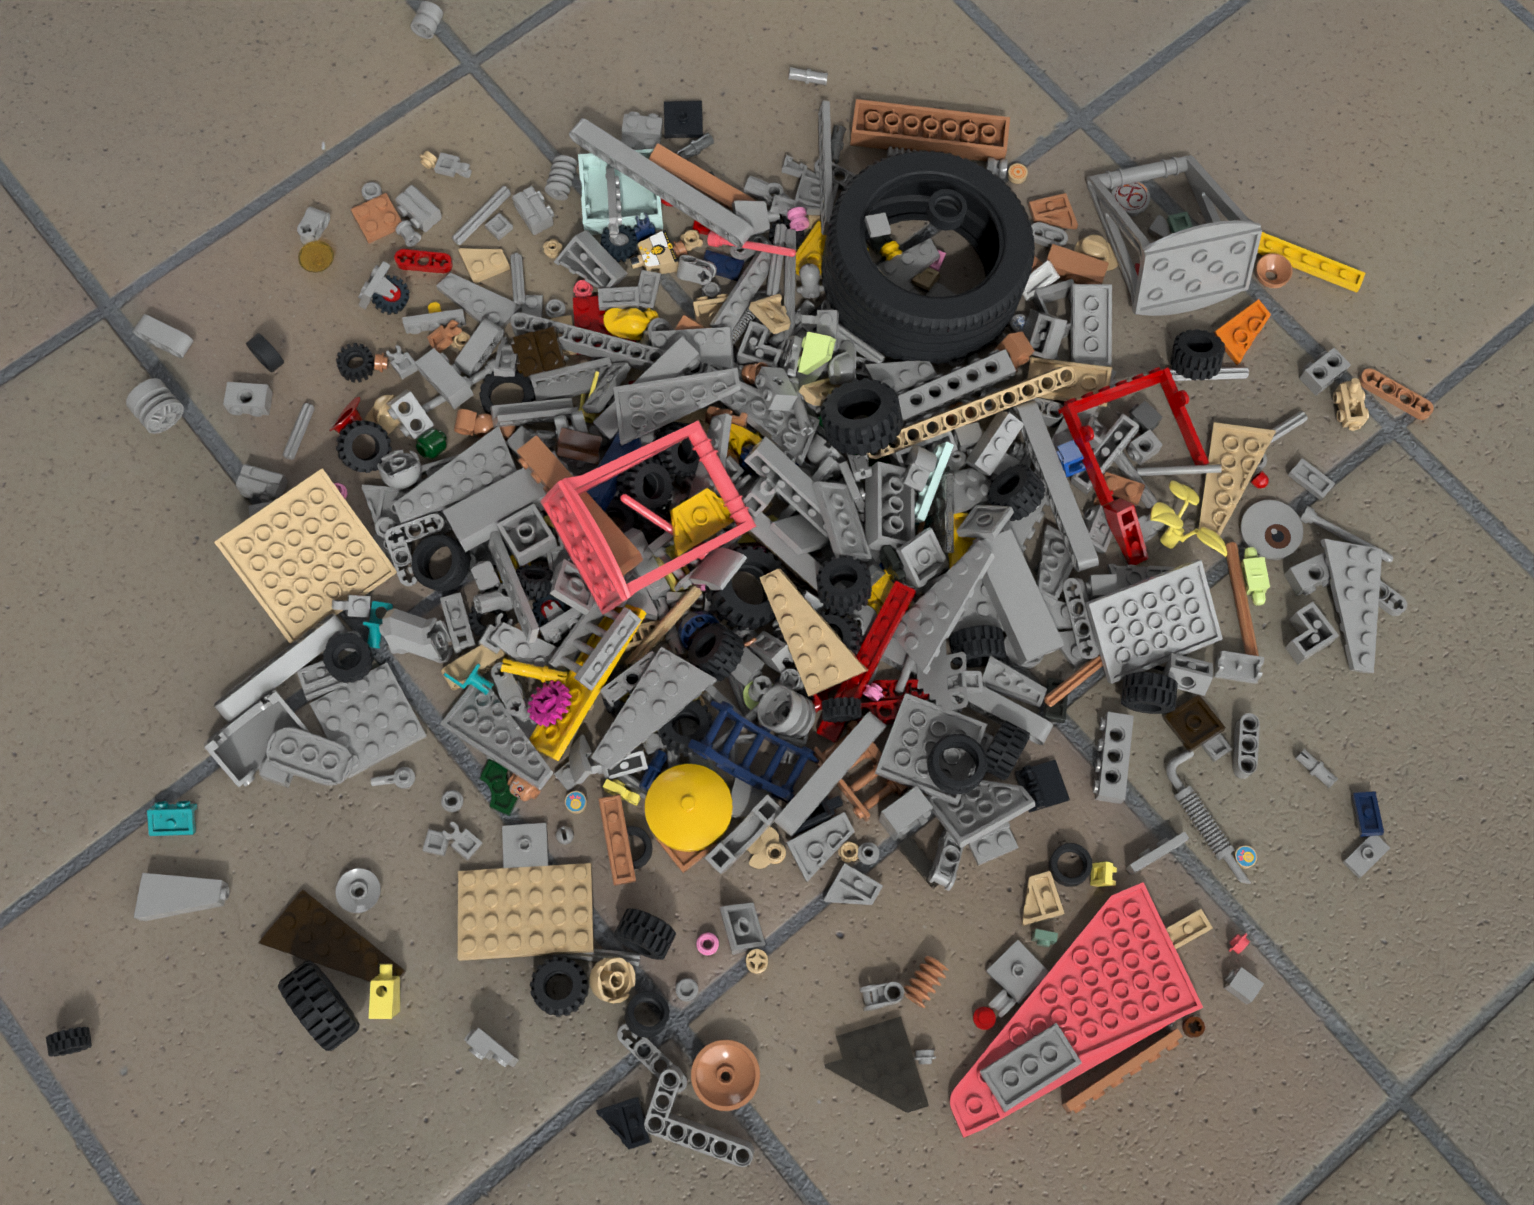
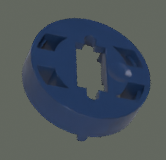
[678,611,719,651]

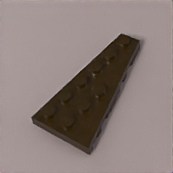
[258,889,406,987]

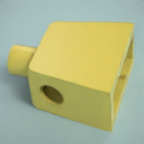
[369,963,400,1019]

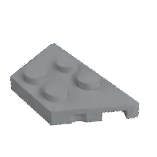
[941,468,993,515]
[361,485,425,531]

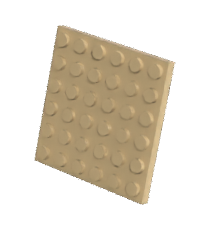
[214,468,397,644]

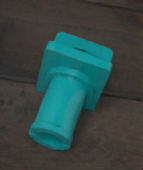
[363,601,393,648]
[443,663,494,695]

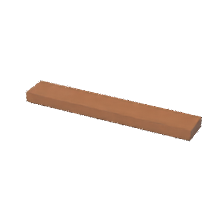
[649,143,757,211]

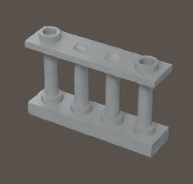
[643,529,742,592]
[548,600,641,691]

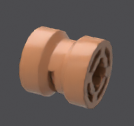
[742,362,768,385]

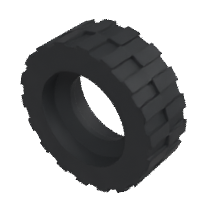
[323,633,374,683]

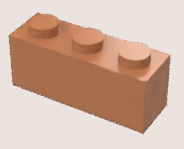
[1046,244,1109,284]

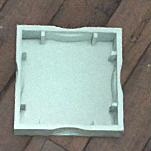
[578,149,663,235]

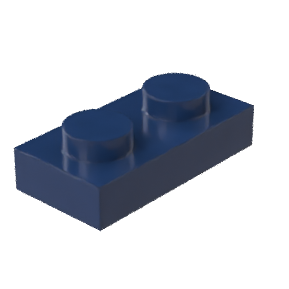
[703,250,744,281]
[1352,791,1384,837]

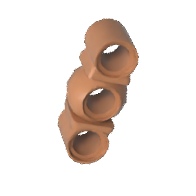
[454,409,516,442]

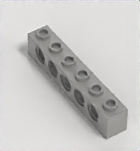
[897,349,1016,425]

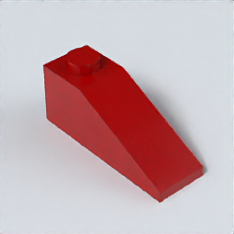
[1103,498,1149,565]

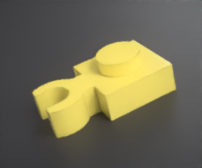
[603,779,641,806]

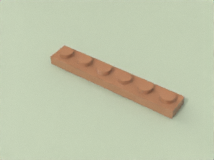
[1062,1028,1183,1113]

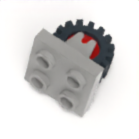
[358,261,410,315]
[532,594,581,646]

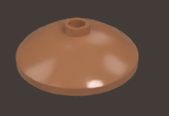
[691,1040,760,1111]

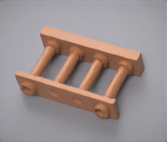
[813,721,908,822]

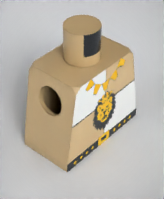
[629,230,678,274]

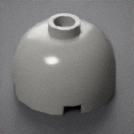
[807,434,847,471]
[377,450,421,489]

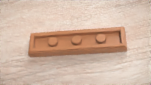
[598,794,636,886]

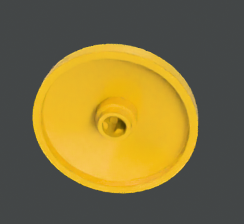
[645,764,733,852]

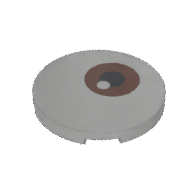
[1240,500,1303,561]

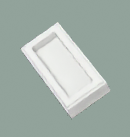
[1023,260,1060,301]

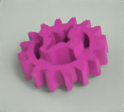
[527,680,572,727]

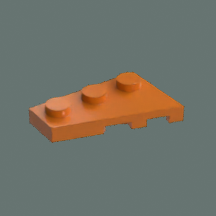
[1214,299,1271,366]

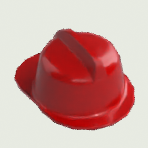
[329,397,363,434]

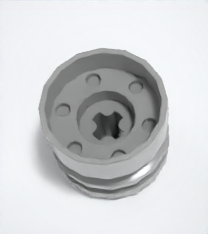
[126,378,184,434]
[757,685,816,739]

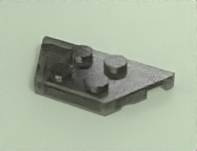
[923,473,954,554]

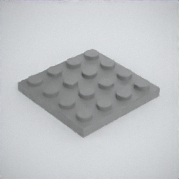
[310,663,427,778]
[875,693,987,805]

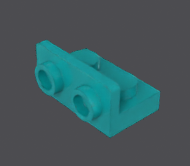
[147,801,197,836]

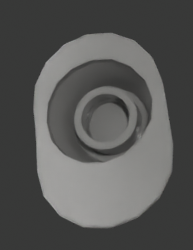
[828,340,856,385]

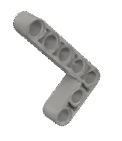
[644,1065,755,1167]

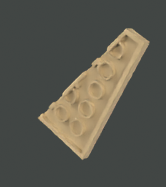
[1198,422,1276,536]
[760,569,868,696]

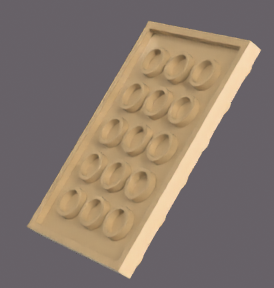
[458,863,594,961]

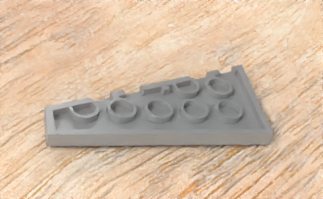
[613,368,741,446]
[591,647,717,770]

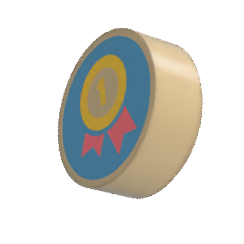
[565,791,587,814]
[1233,846,1257,869]

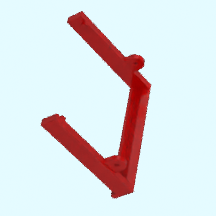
[1058,367,1209,506]

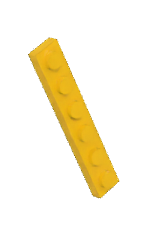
[1257,232,1366,293]

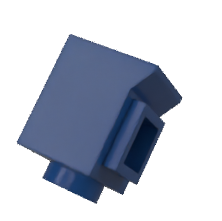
[1056,440,1086,478]

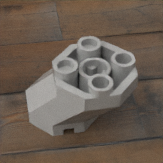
[379,609,453,663]

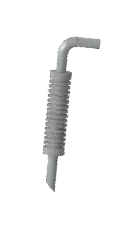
[1166,750,1251,884]

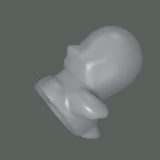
[796,263,824,298]

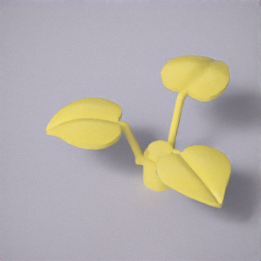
[1150,480,1227,557]

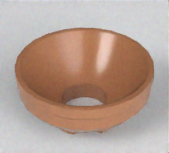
[1255,253,1293,288]

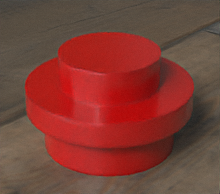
[973,1007,996,1030]

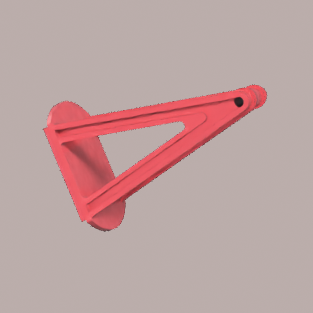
[540,421,756,615]

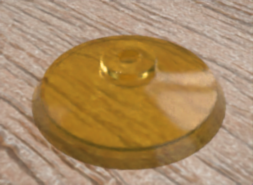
[298,241,334,273]

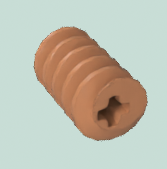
[904,956,949,1008]

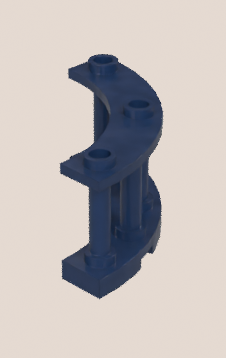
[688,700,820,804]

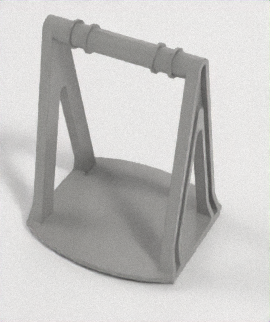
[1087,155,1262,316]

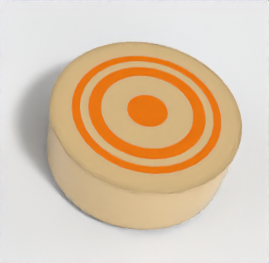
[1007,163,1028,184]

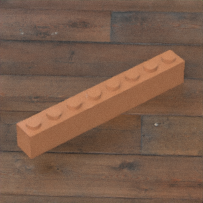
[516,435,643,576]

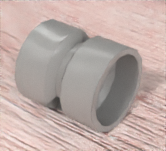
[410,1,443,39]

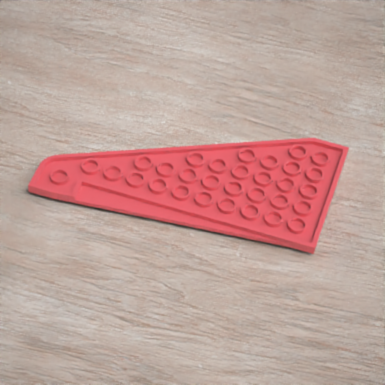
[950,882,1203,1138]

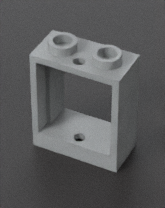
[1032,279,1075,339]

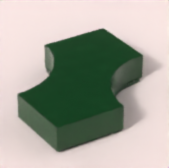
[479,759,519,816]

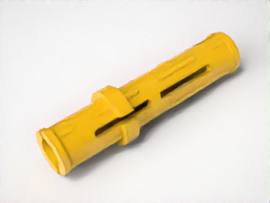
[501,658,568,685]

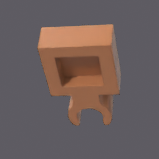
[427,320,462,354]

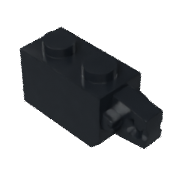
[791,795,843,837]

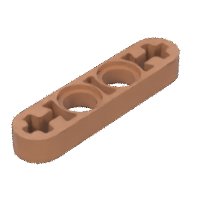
[1359,369,1434,420]

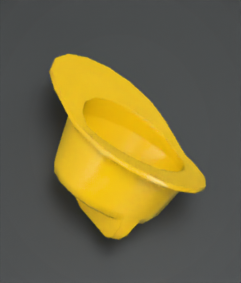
[603,308,650,341]

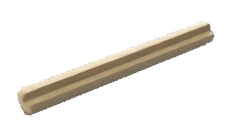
[624,585,702,666]

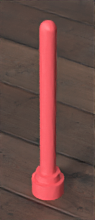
[707,231,796,257]
[620,494,707,560]

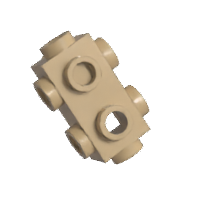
[1333,378,1369,431]

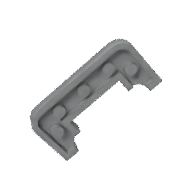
[204,689,309,787]

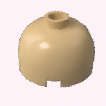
[589,957,635,1004]

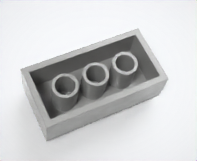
[865,462,915,552]

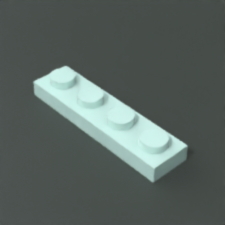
[915,442,954,523]

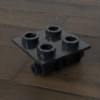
[1015,760,1070,813]

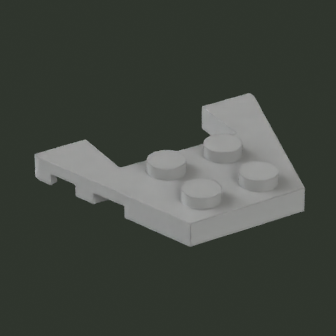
[770,155,839,215]

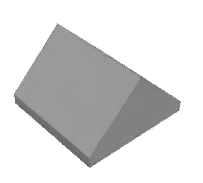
[720,903,765,955]

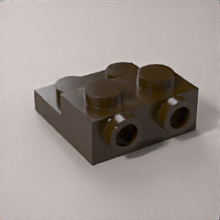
[511,326,566,377]

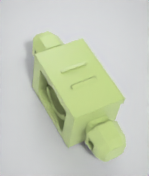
[1241,547,1270,606]

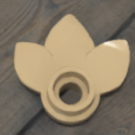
[747,827,786,869]

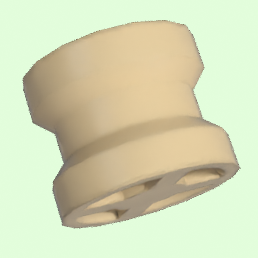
[746,949,768,974]

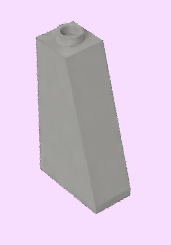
[133,873,230,921]

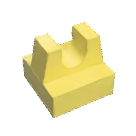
[1090,862,1117,887]

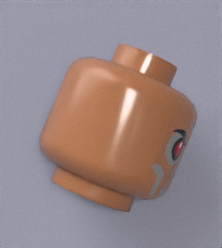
[508,773,541,802]

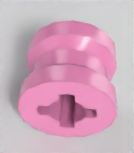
[787,207,810,231]

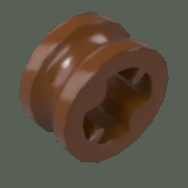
[1182,1016,1205,1038]

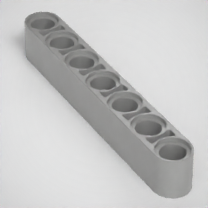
[214,613,347,722]
[774,711,886,836]

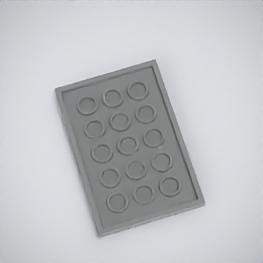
[1085,559,1223,684]

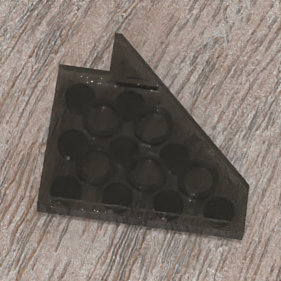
[824,1016,929,1113]

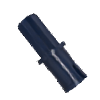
[639,750,668,792]

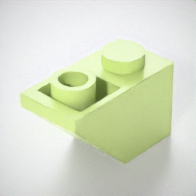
[797,332,836,375]

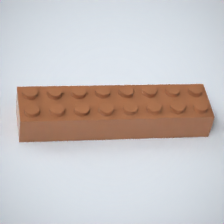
[850,99,1010,161]

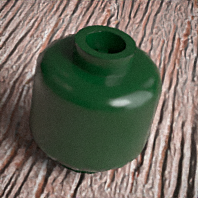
[416,428,447,459]

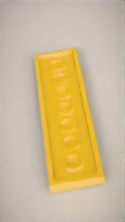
[529,604,647,761]

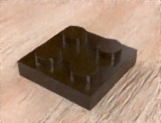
[1163,695,1226,752]

